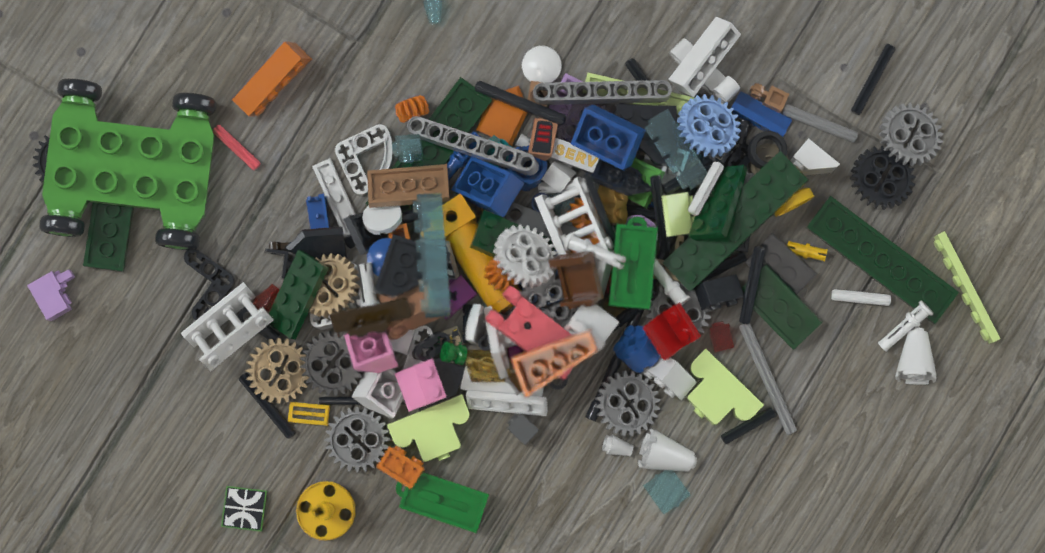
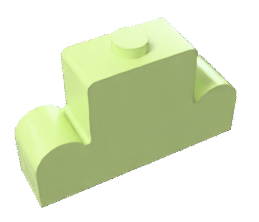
[686,349,764,425]
[387,395,470,462]

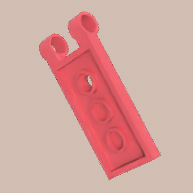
[485,286,574,380]

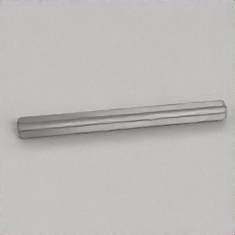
[739,323,797,435]

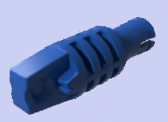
[447,131,481,181]

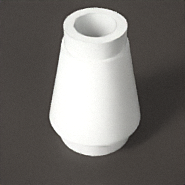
[602,435,634,457]

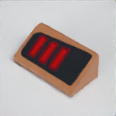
[528,118,558,161]

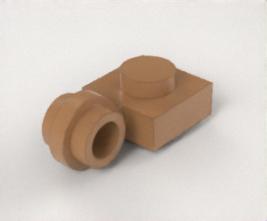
[749,83,789,113]

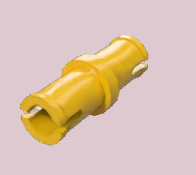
[787,240,828,262]

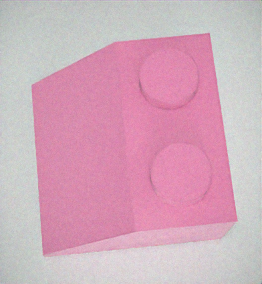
[344,331,398,373]
[395,359,447,411]

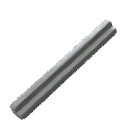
[782,104,858,142]

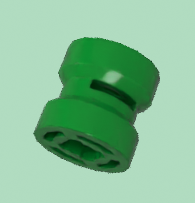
[440,342,467,365]

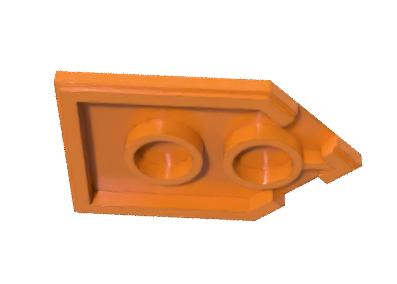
[476,86,528,146]

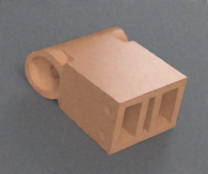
[376,280,445,340]

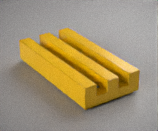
[288,402,330,426]

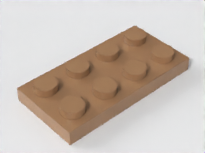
[367,164,450,208]

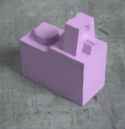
[27,269,75,321]

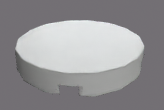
[362,205,402,235]

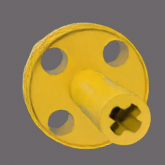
[296,481,356,540]

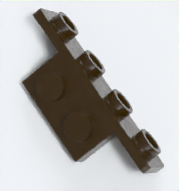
[330,298,412,338]

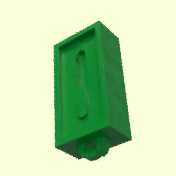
[609,216,658,310]
[396,472,489,533]

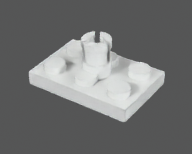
[484,306,516,379]

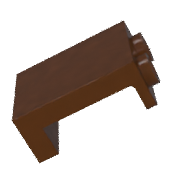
[548,250,604,309]

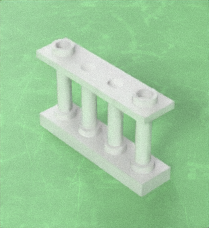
[535,178,614,255]
[181,282,273,371]

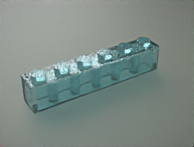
[413,193,451,318]

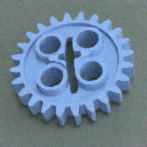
[677,94,741,158]

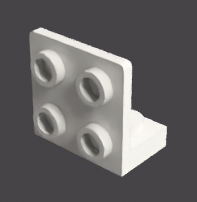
[564,304,619,354]

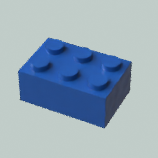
[571,105,646,170]
[451,157,524,218]

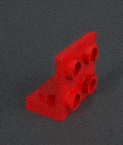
[643,302,701,361]

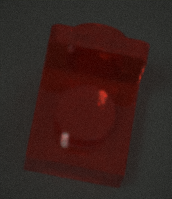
[708,321,734,353]

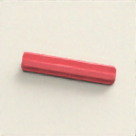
[212,125,261,171]

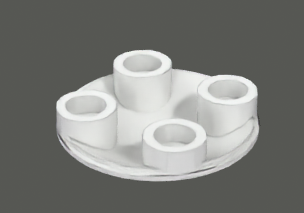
[522,46,561,83]

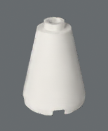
[895,327,937,385]
[638,429,697,472]

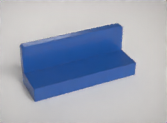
[731,91,792,137]

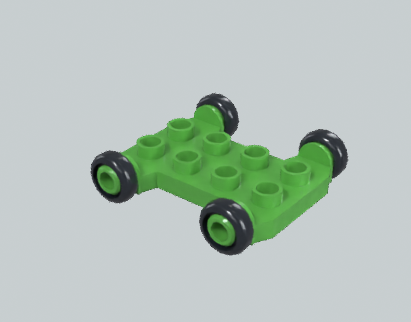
[39,79,216,250]

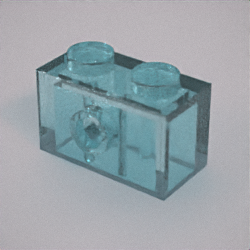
[392,134,423,163]

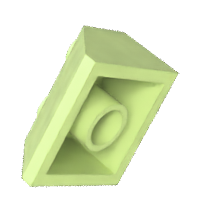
[662,192,695,237]

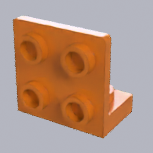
[377,446,425,489]

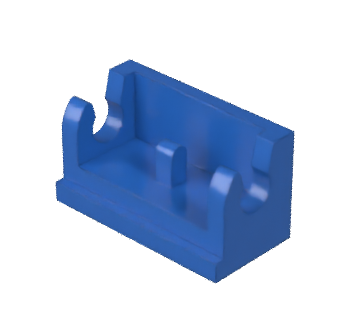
[306,194,330,229]

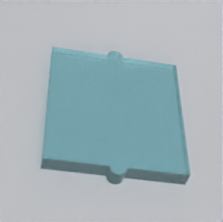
[643,470,691,515]

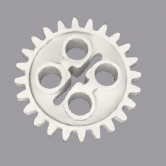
[493,224,557,288]

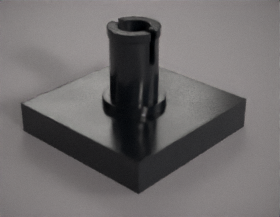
[343,213,385,255]

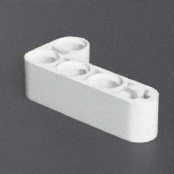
[669,38,740,104]

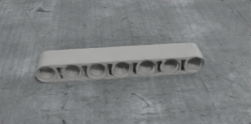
[533,80,672,105]
[407,116,539,175]

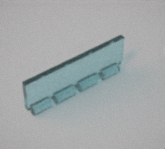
[645,109,707,189]

